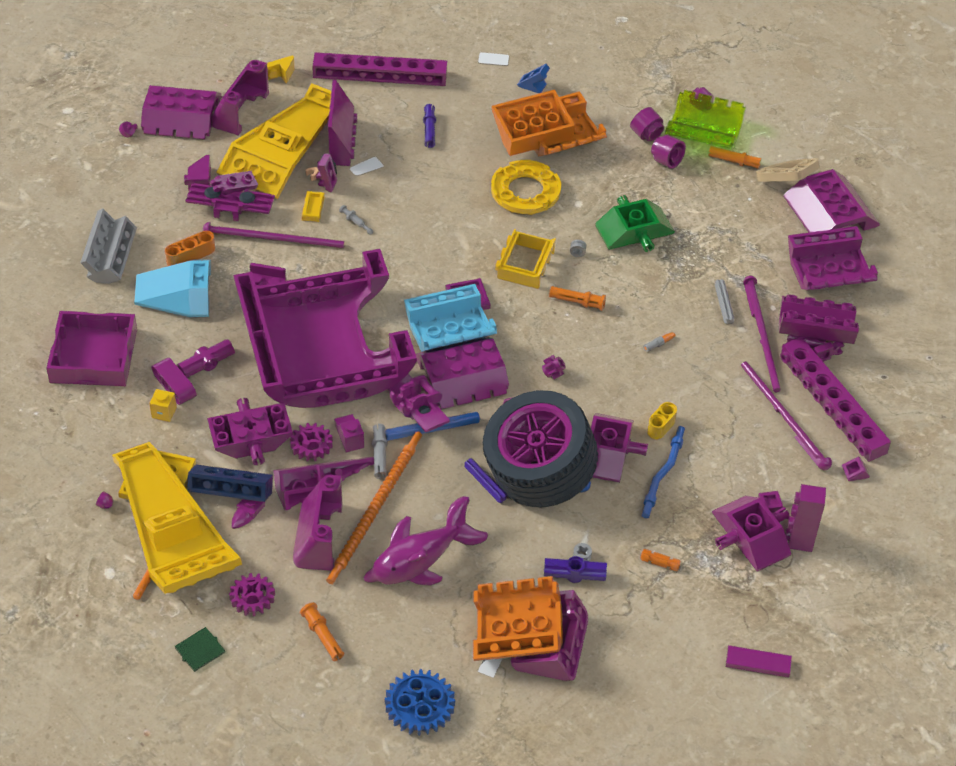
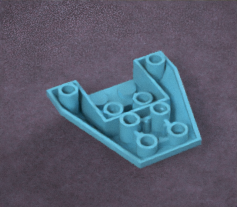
[134,259,211,317]

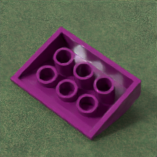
[328,80,358,166]

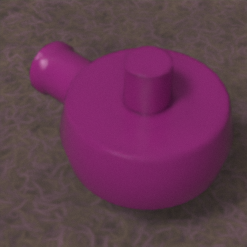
[119,121,138,138]

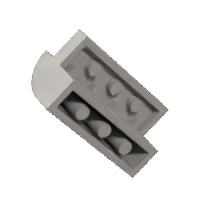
[80,209,137,284]

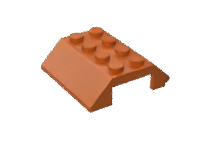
[534,91,607,157]
[473,576,563,661]

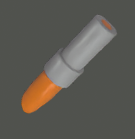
[643,332,676,352]

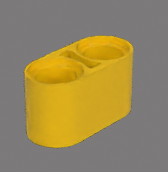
[647,402,677,440]

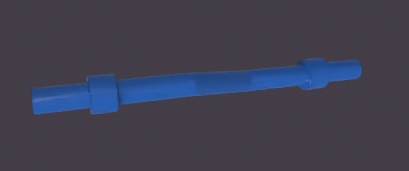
[642,426,685,519]

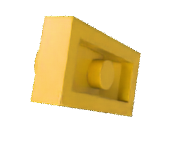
[267,55,295,84]

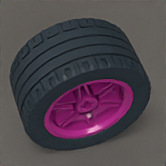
[482,390,598,508]

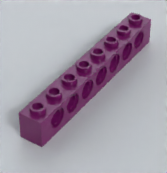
[312,52,447,86]
[780,337,891,462]

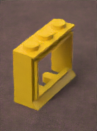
[495,229,556,289]

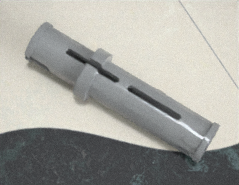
[372,424,387,479]

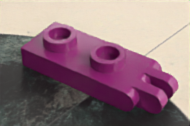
[210,171,258,194]

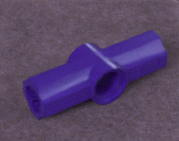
[544,556,607,583]

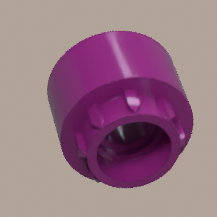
[630,107,664,141]
[651,135,686,169]

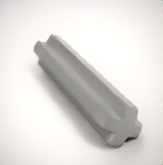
[715,279,734,324]

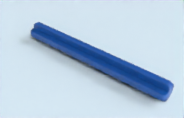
[385,412,480,441]

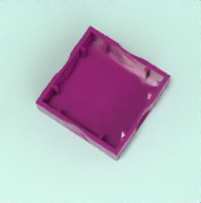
[46,311,137,387]

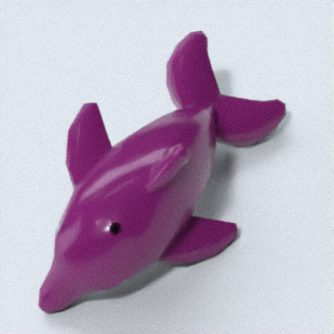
[364,496,488,585]

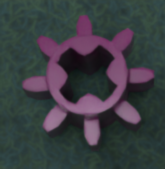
[542,355,566,380]

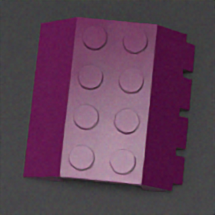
[141,85,222,140]
[788,226,878,290]
[415,337,509,410]

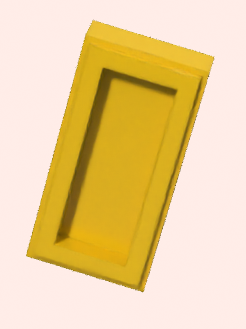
[302,191,325,222]

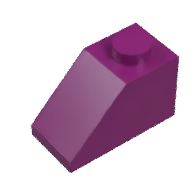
[184,155,211,191]

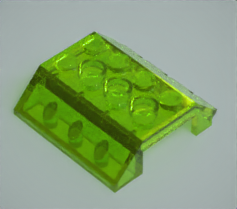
[665,90,746,151]

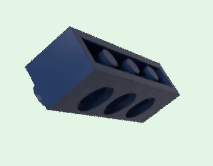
[188,464,273,502]

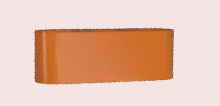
[165,231,215,266]

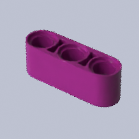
[151,357,197,405]

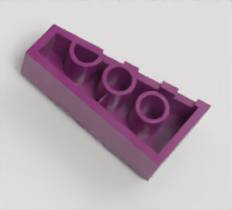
[785,484,826,552]

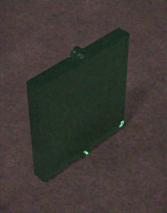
[174,627,226,672]

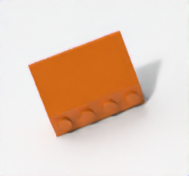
[491,89,575,156]

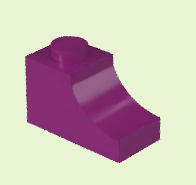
[334,414,364,453]

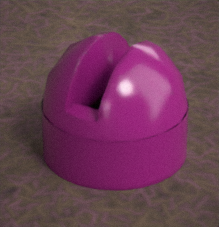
[96,491,113,509]

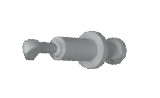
[339,205,373,235]

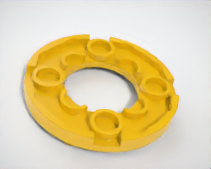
[491,160,561,215]

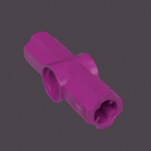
[177,339,235,378]

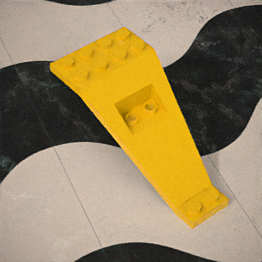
[112,442,242,594]

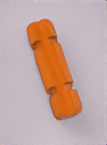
[641,549,681,571]

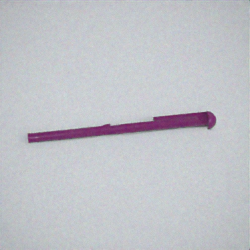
[203,222,344,248]
[743,275,781,393]
[741,361,832,470]

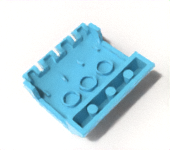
[404,284,497,352]

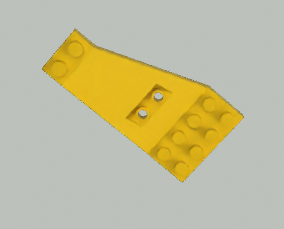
[216,83,331,200]

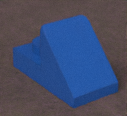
[517,64,550,93]

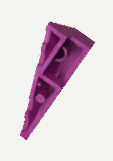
[273,457,374,510]

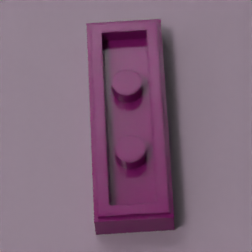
[725,645,792,678]

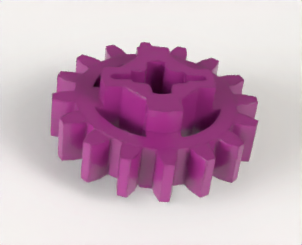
[290,423,333,462]
[229,573,275,616]

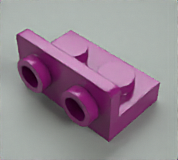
[249,263,287,286]

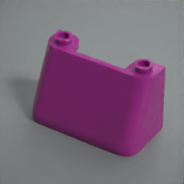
[211,60,269,136]
[293,475,343,571]
[510,590,588,681]

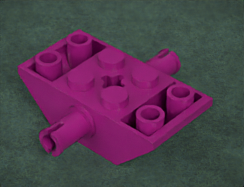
[207,398,293,466]
[591,413,648,483]
[712,495,792,572]

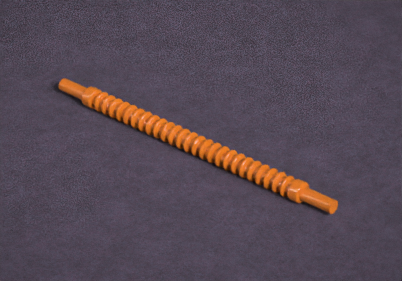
[326,432,422,584]

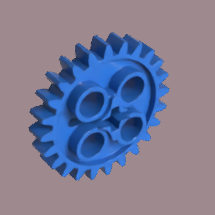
[385,669,455,736]

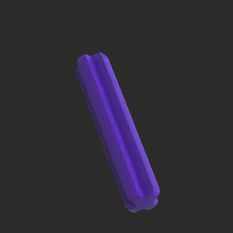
[464,458,507,503]

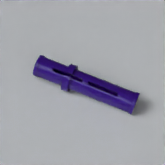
[423,104,436,148]

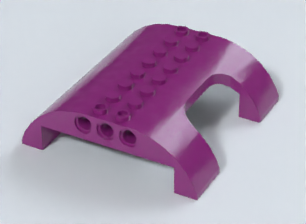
[233,249,417,408]

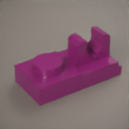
[316,154,337,192]

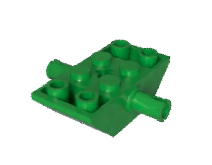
[595,195,675,252]

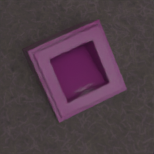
[842,456,870,482]

